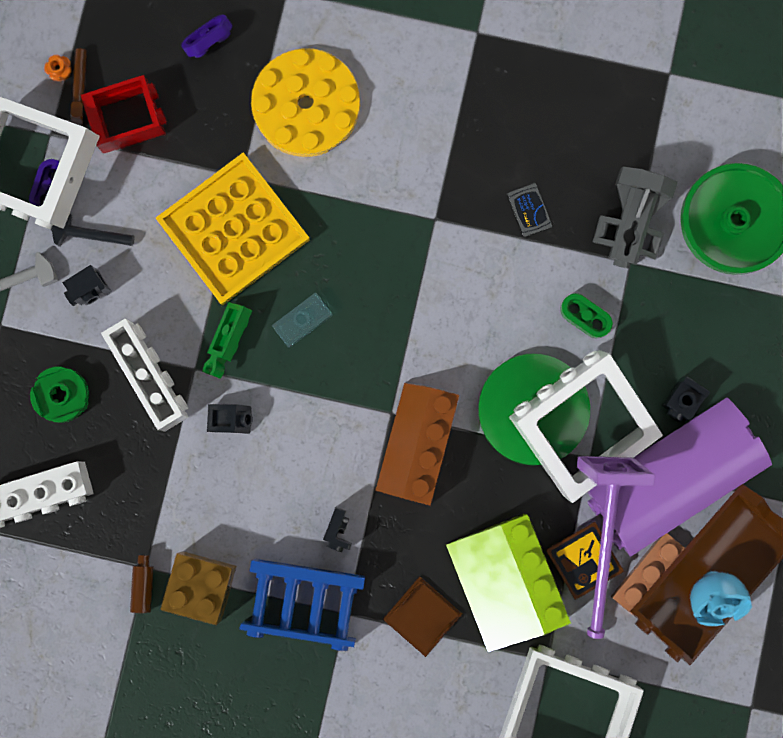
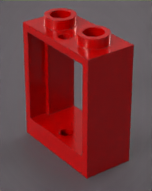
[81,75,167,154]

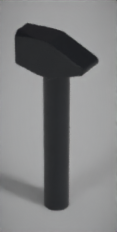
[51,214,134,247]

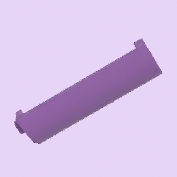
[587,398,772,557]

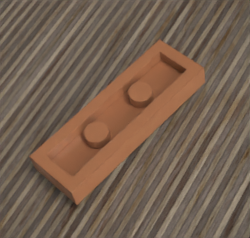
[611,533,685,616]

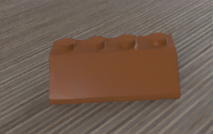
[375,383,459,506]

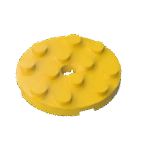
[251,49,360,157]

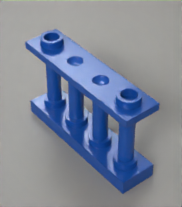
[240,559,365,651]

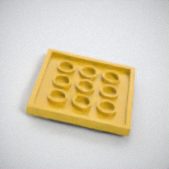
[156,152,310,306]

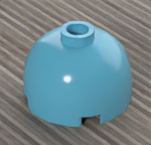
[690,571,752,626]

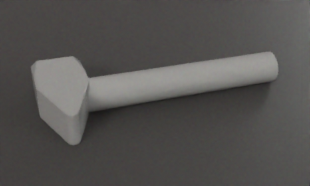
[0,252,59,291]

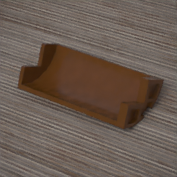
[630,484,783,666]

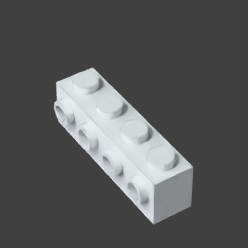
[101,318,188,432]
[0,461,94,528]

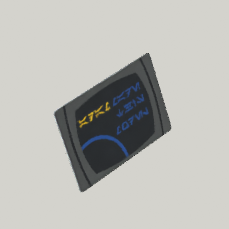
[508,183,552,237]

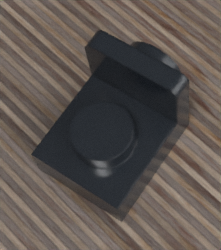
[207,404,253,434]
[323,507,352,552]

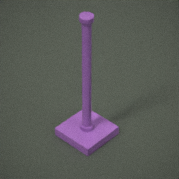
[577,456,655,639]

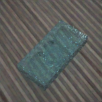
[272,292,333,348]

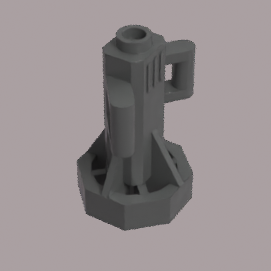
[593,167,678,269]

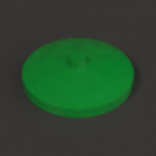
[680,163,783,275]
[478,354,590,465]

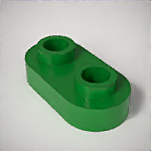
[560,294,613,339]

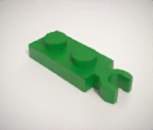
[202,302,252,379]

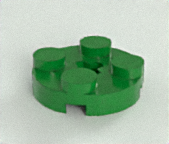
[30,367,89,423]

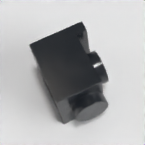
[62,265,112,306]
[662,376,710,422]

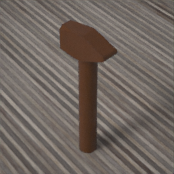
[71,48,87,126]

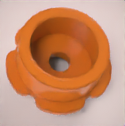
[44,55,71,81]

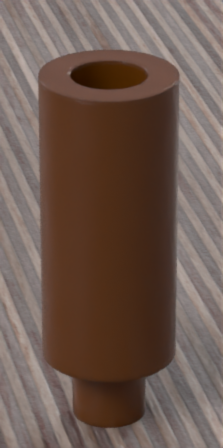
[130,555,154,613]

